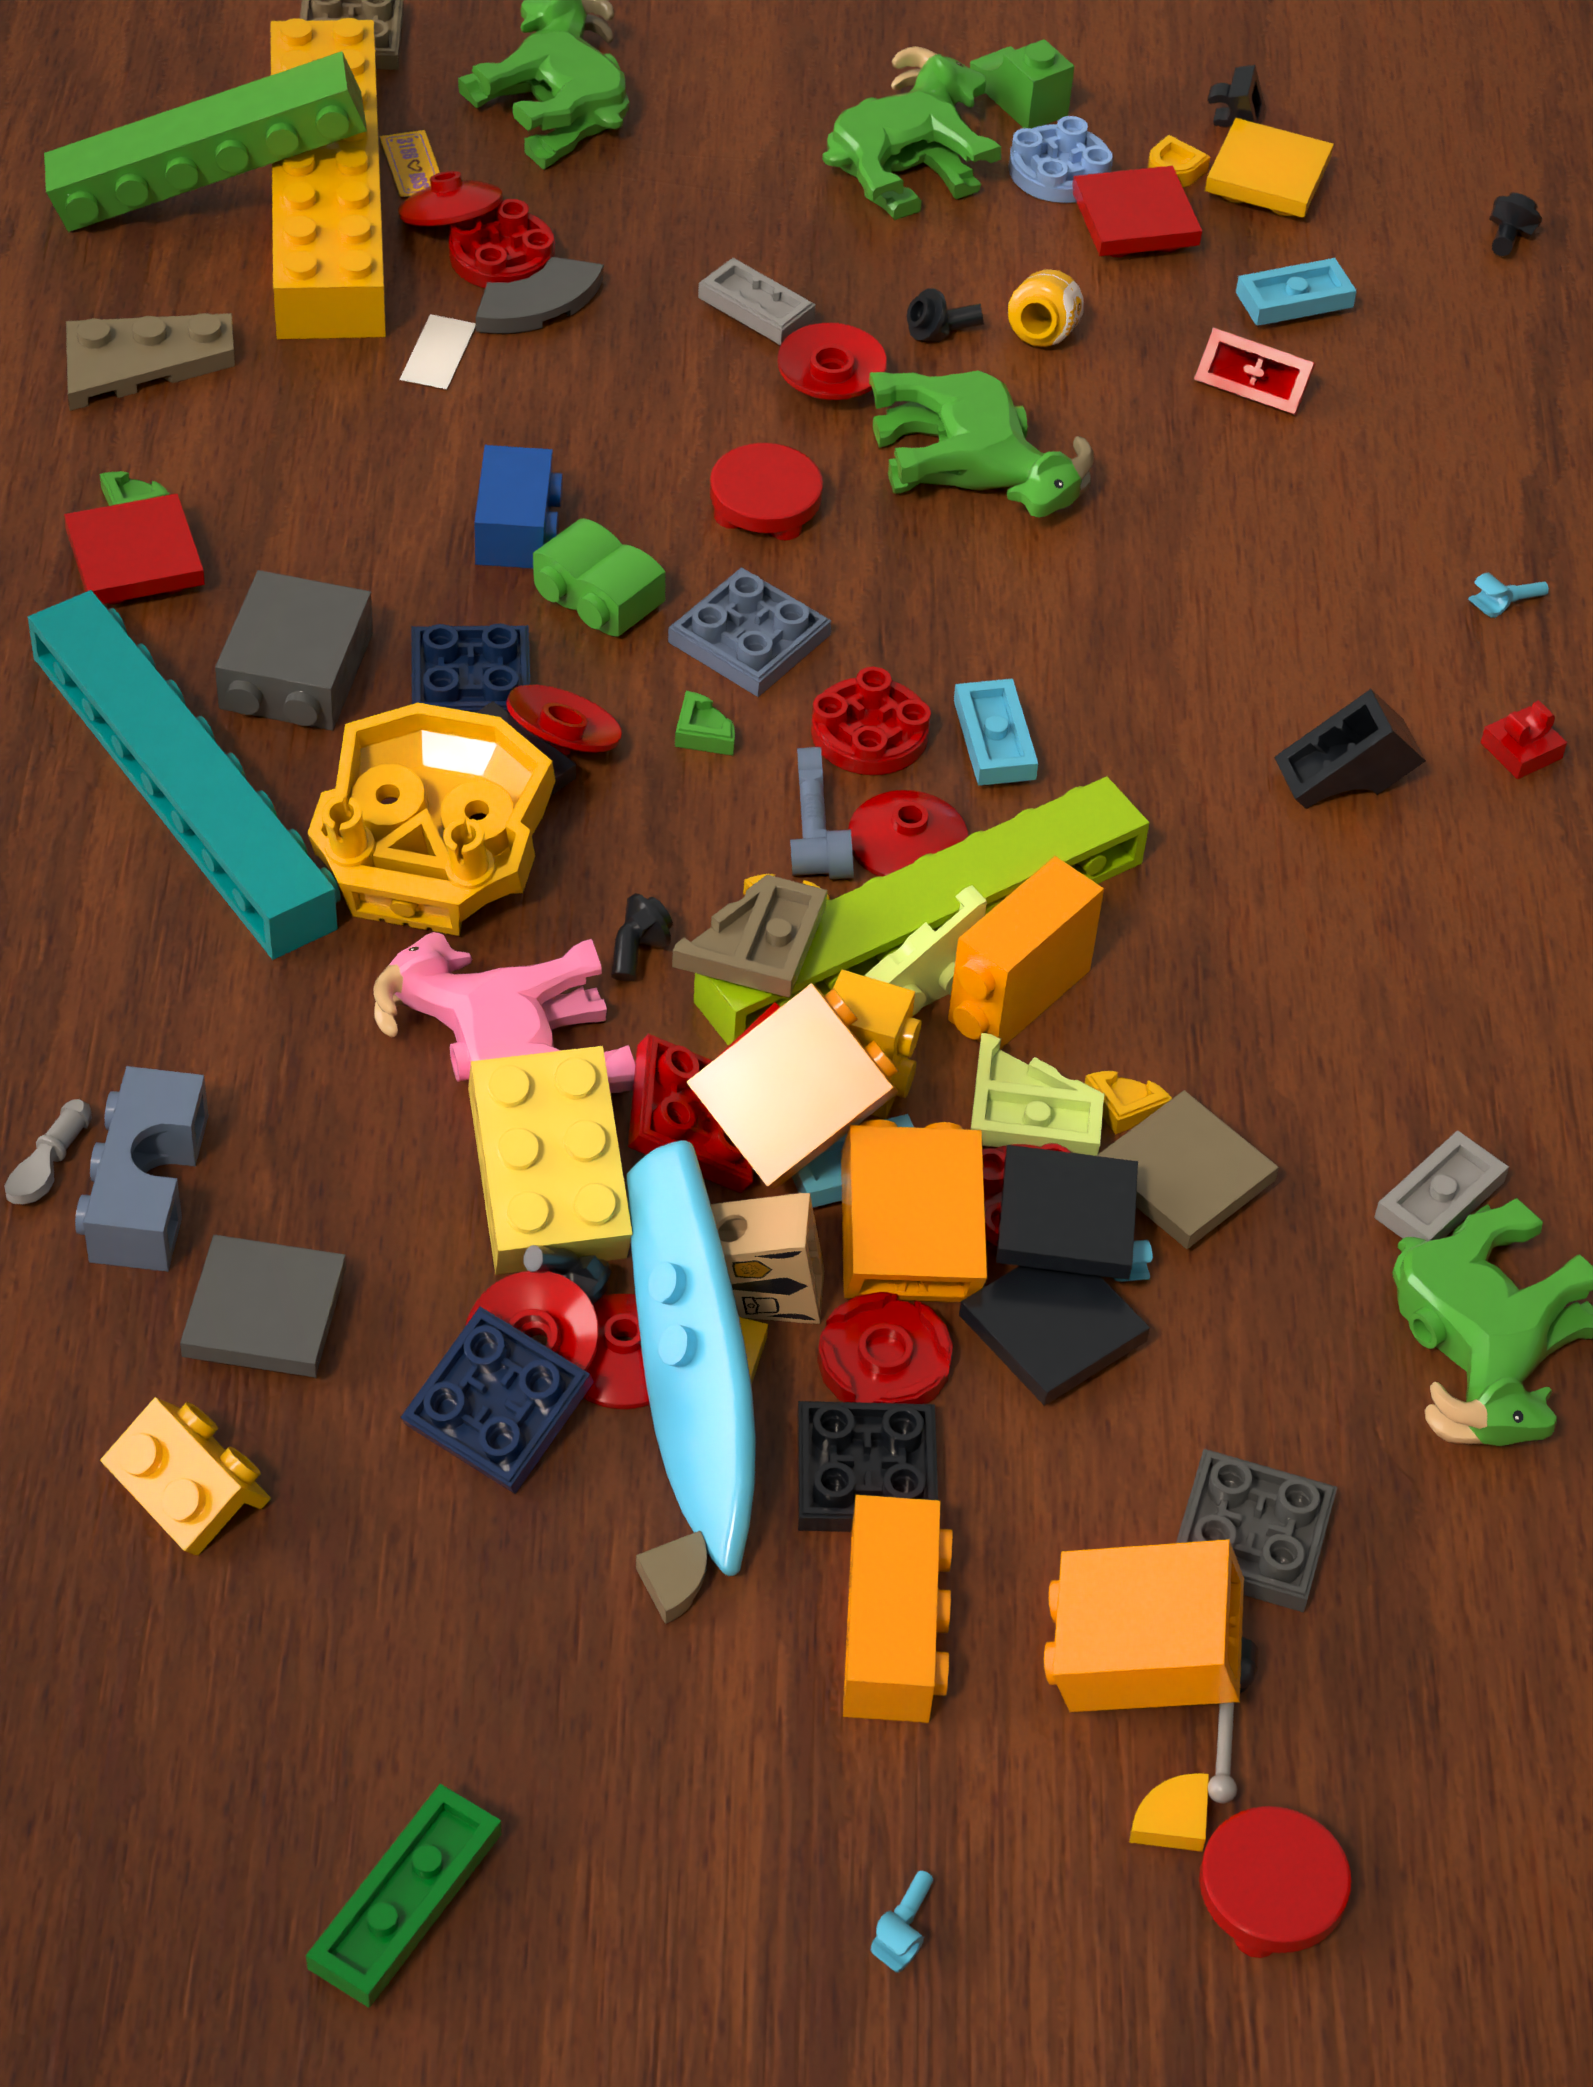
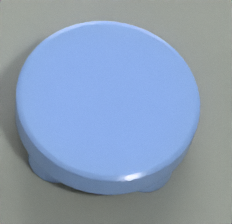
[1009,116,1113,203]

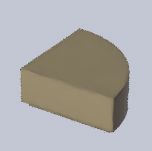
[636,1531,707,1624]

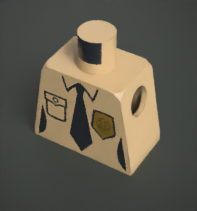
[711,1193,825,1324]

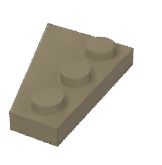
[66,313,235,411]

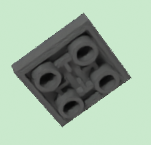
[180,1234,346,1378]
[1176,1449,1337,1613]

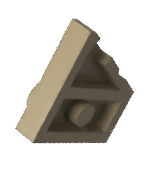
[672,875,827,998]

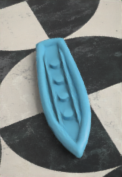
[626,1140,756,1576]

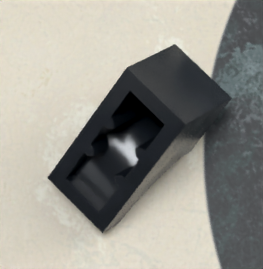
[1274,689,1426,809]

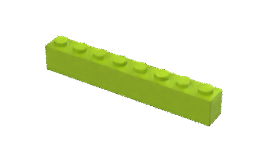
[693,776,1150,1046]

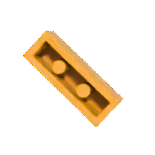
[843,1495,953,1723]

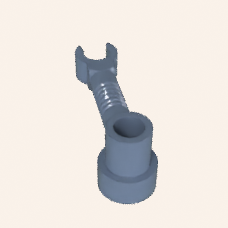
[790,747,854,880]

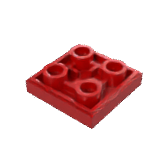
[1073,166,1202,257]
[64,493,205,604]
[628,1033,753,1193]

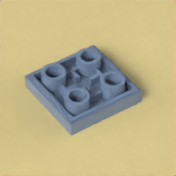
[668,567,831,697]

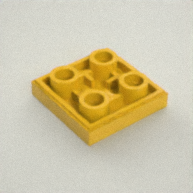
[1205,118,1334,218]

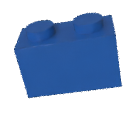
[474,445,563,568]

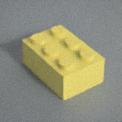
[468,1046,633,1275]

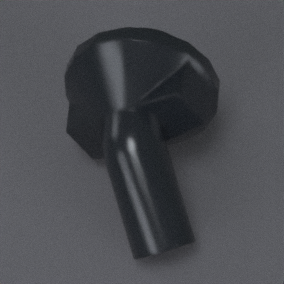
[1489,193,1542,256]
[907,288,984,343]
[611,893,673,981]
[523,1245,612,1305]

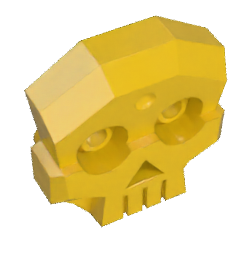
[308,703,555,936]

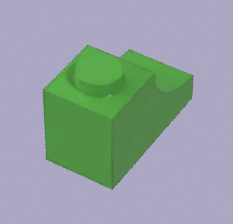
[970,39,1075,129]

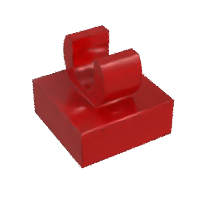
[1481,700,1567,780]

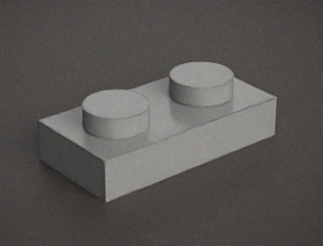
[1374,1130,1509,1241]

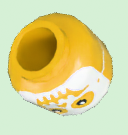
[1008,269,1084,347]

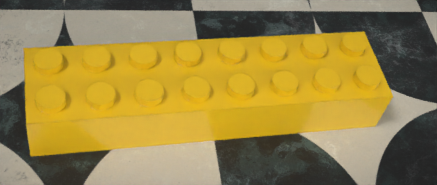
[271,18,386,339]

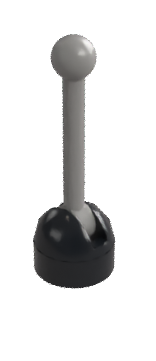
[1208,1637,1258,1804]

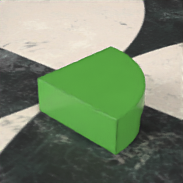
[100,471,170,506]
[675,691,735,756]

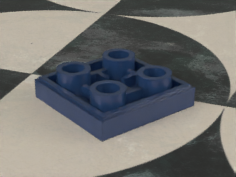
[411,624,530,714]
[400,1307,594,1494]

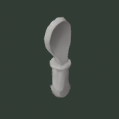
[4,1099,92,1204]

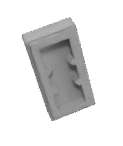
[698,258,816,345]

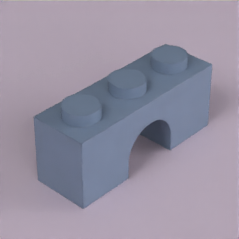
[75,1066,209,1272]

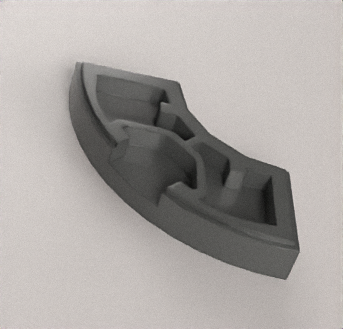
[476,257,604,334]

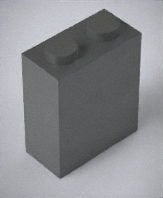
[215,570,373,731]

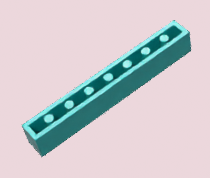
[28,590,341,960]

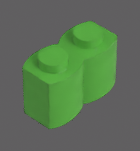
[533,518,665,636]

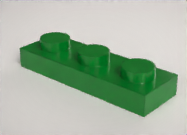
[306,1784,501,2008]

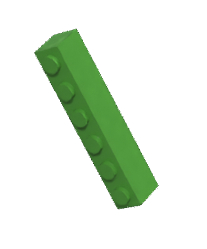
[44,51,367,232]

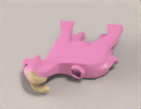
[374,932,635,1093]

